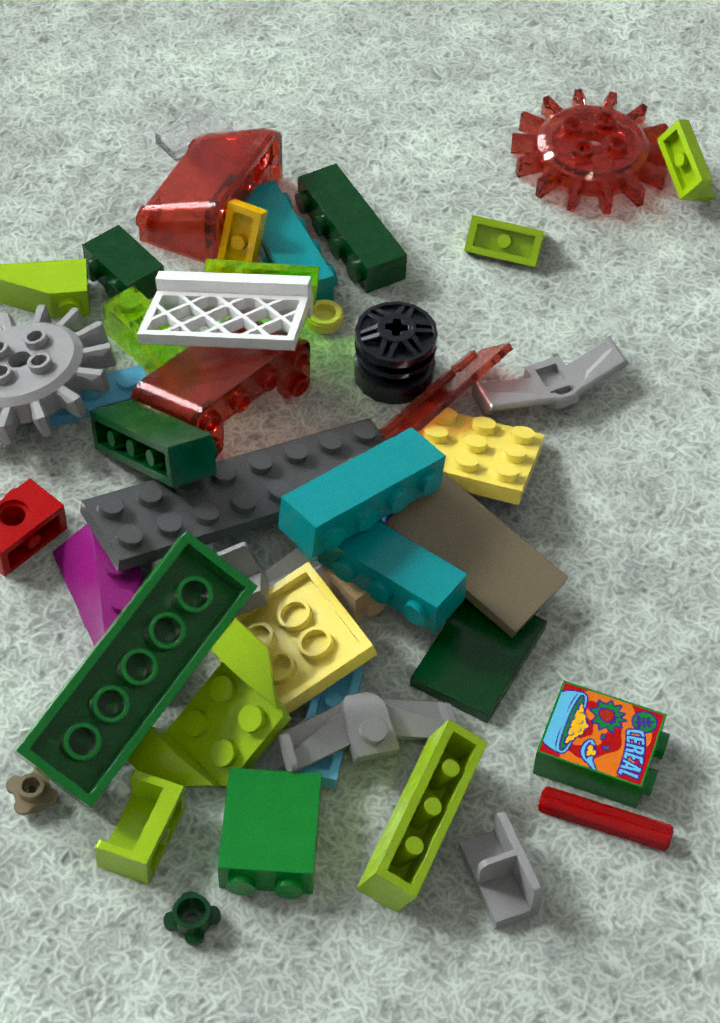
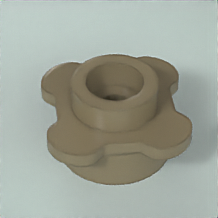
[6,769,58,816]

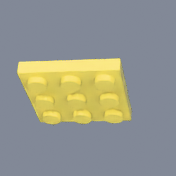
[417,407,545,505]
[213,562,378,714]

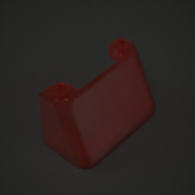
[136,127,283,267]

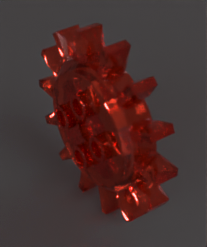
[510,89,669,214]

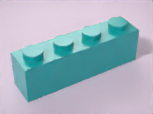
[234,180,338,302]
[278,427,446,558]
[296,521,467,634]

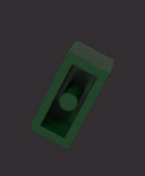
[82,225,164,311]

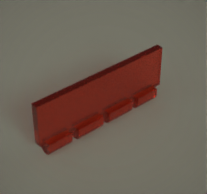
[379,343,513,440]

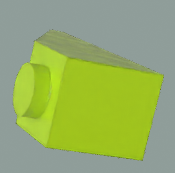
[0,259,90,318]

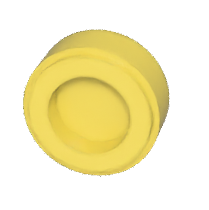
[305,300,343,334]

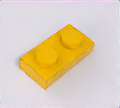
[215,199,268,274]

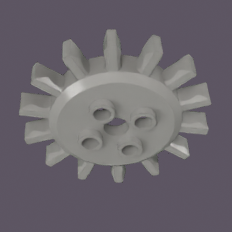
[0,304,117,445]

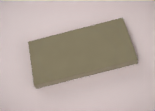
[385,472,568,638]

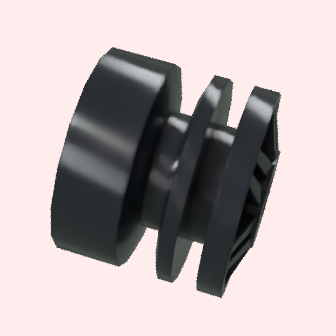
[354,301,438,405]

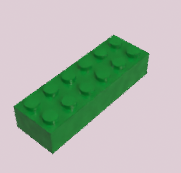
[13,530,258,807]

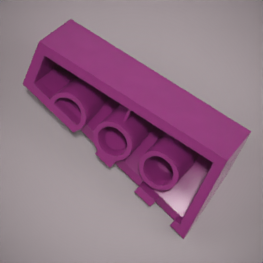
[53,524,143,646]

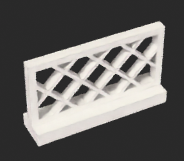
[137,271,314,351]

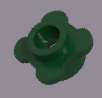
[163,891,221,946]

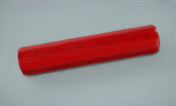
[538,786,674,851]

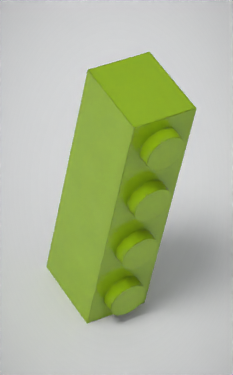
[356,719,488,912]

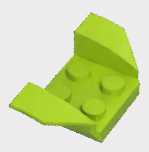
[127,618,291,787]

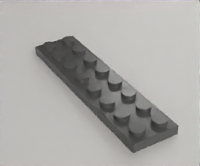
[80,418,386,572]

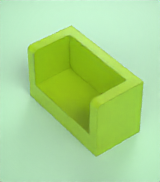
[94,770,186,885]

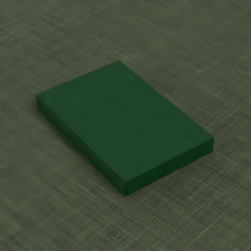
[410,598,547,723]

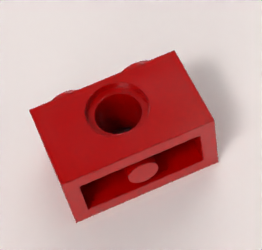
[0,478,68,577]

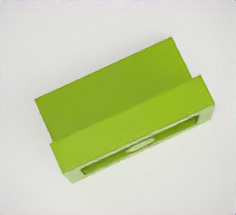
[657,119,716,201]
[464,215,548,267]

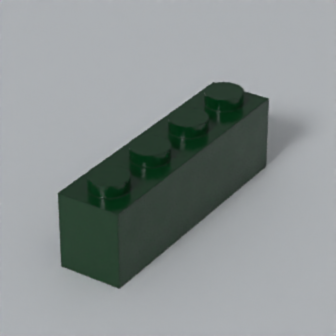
[295,164,407,293]
[90,399,218,488]

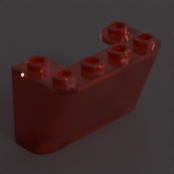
[130,318,310,456]

